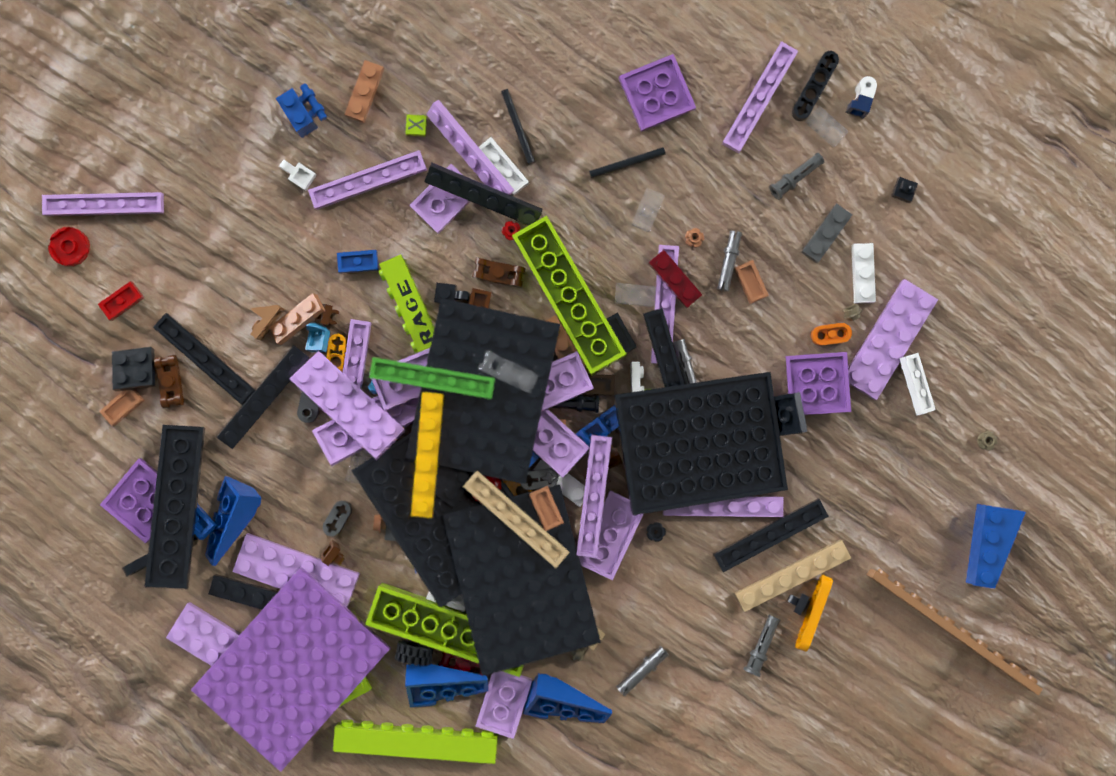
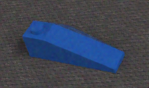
[205,476,262,566]
[405,664,489,708]
[523,673,612,723]

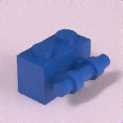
[276,83,327,138]

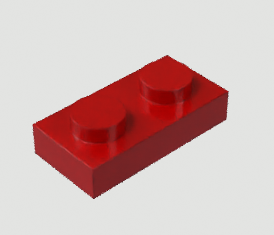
[98,281,144,321]

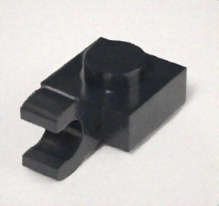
[434,282,470,303]

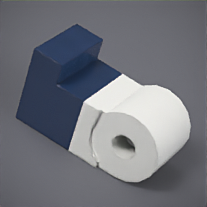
[846,76,877,118]

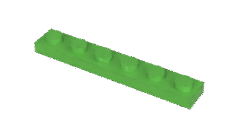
[369,357,495,399]

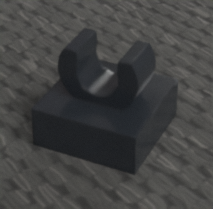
[891,177,918,203]
[787,594,811,616]

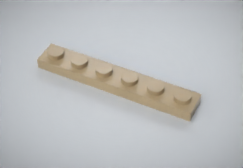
[463,471,569,568]
[735,540,851,612]

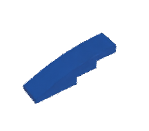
[575,405,619,447]

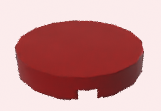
[48,227,90,266]

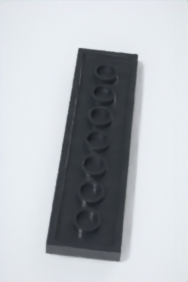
[144,425,205,589]

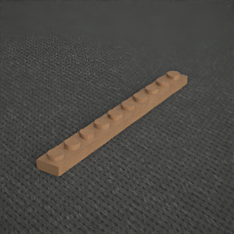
[867,569,1043,696]

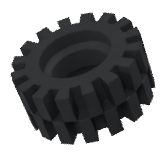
[395,640,434,666]

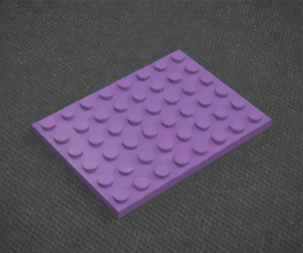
[191,567,391,772]

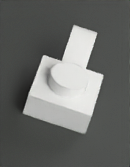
[280,160,316,191]

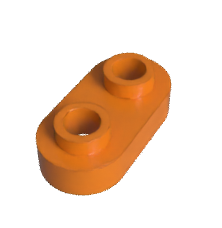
[811,323,852,346]

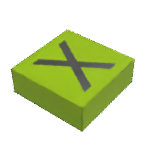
[405,114,427,137]

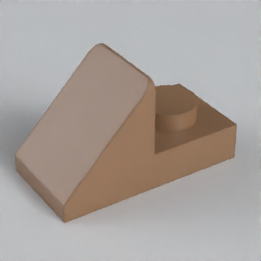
[250,305,285,341]

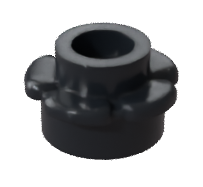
[646,522,666,542]

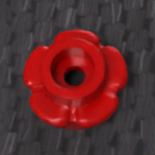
[502,221,521,240]

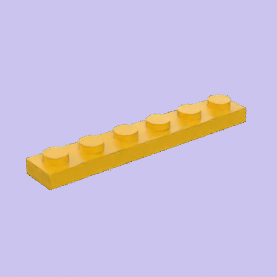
[411,392,444,518]

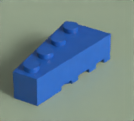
[966,504,1026,589]

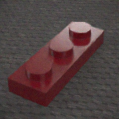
[648,250,702,309]

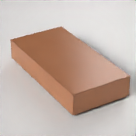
[734,260,769,304]
[99,389,145,426]
[528,486,564,531]

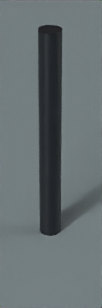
[501,89,535,165]
[589,147,666,179]

